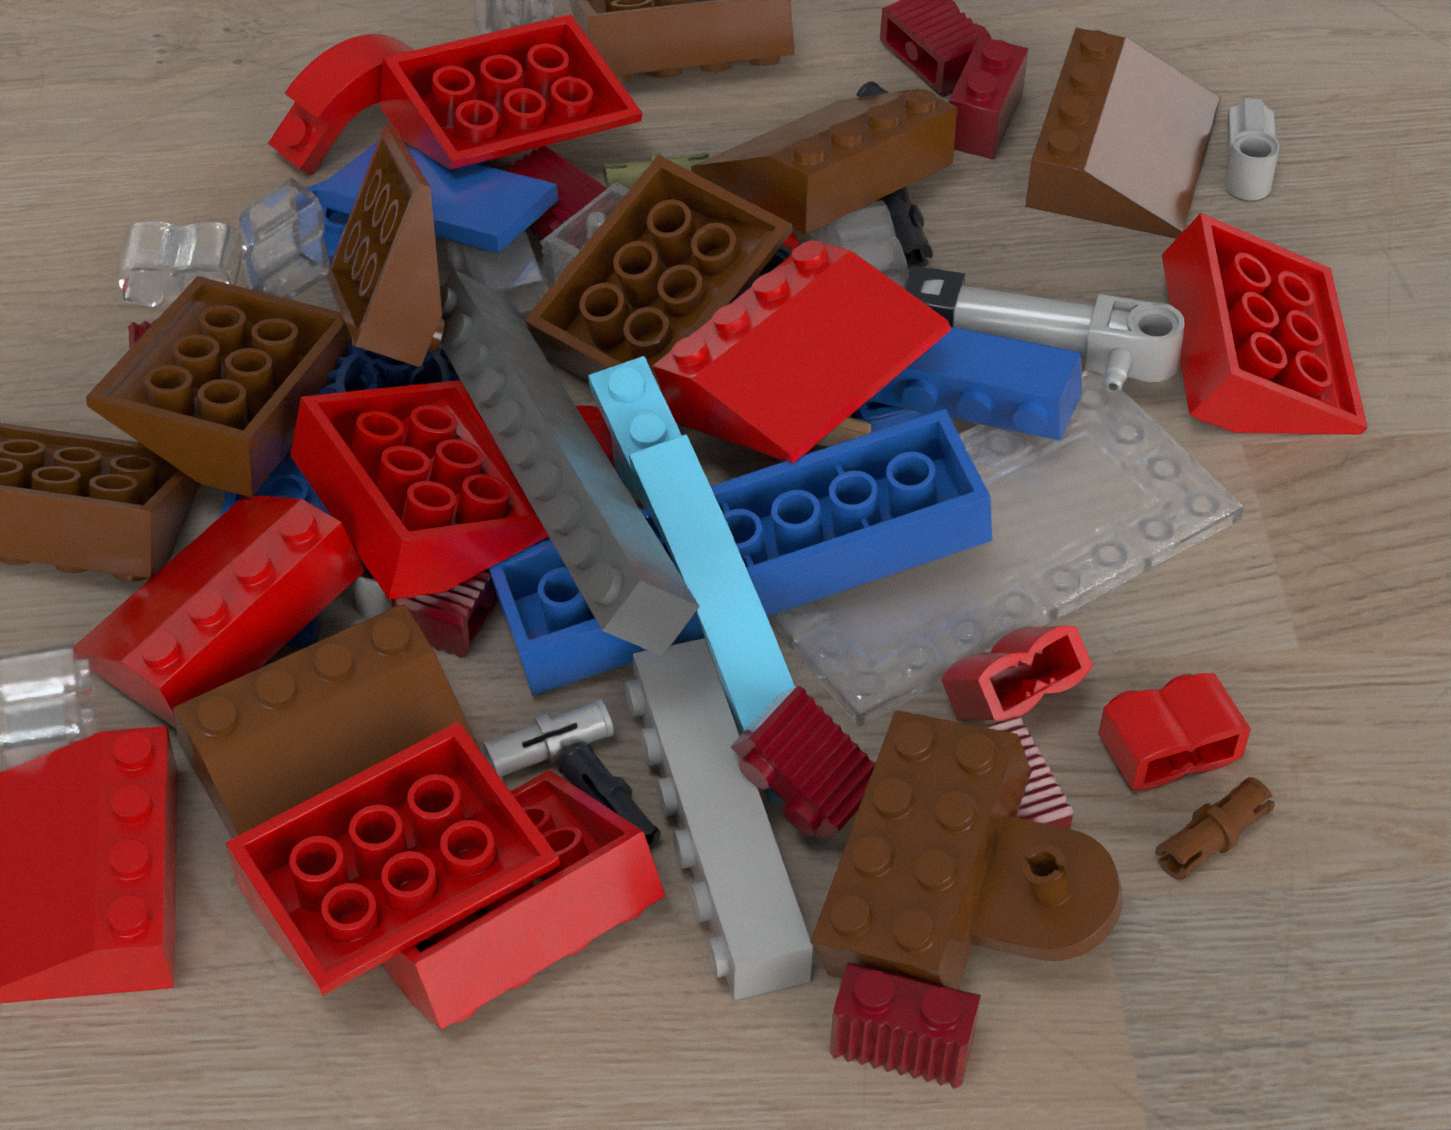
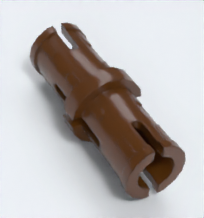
[1155,777,1275,880]

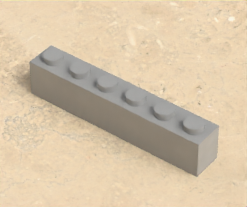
[624,638,813,1000]

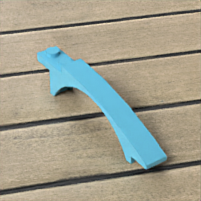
[588,356,795,805]

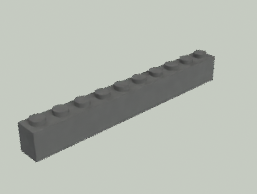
[440,270,700,656]

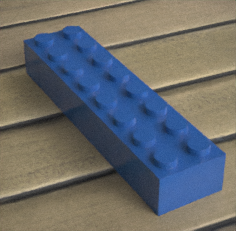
[489,409,993,696]

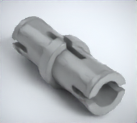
[482,699,614,778]

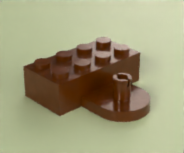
[810,710,1123,989]

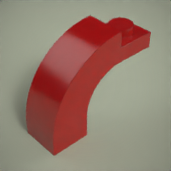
[268,34,414,175]

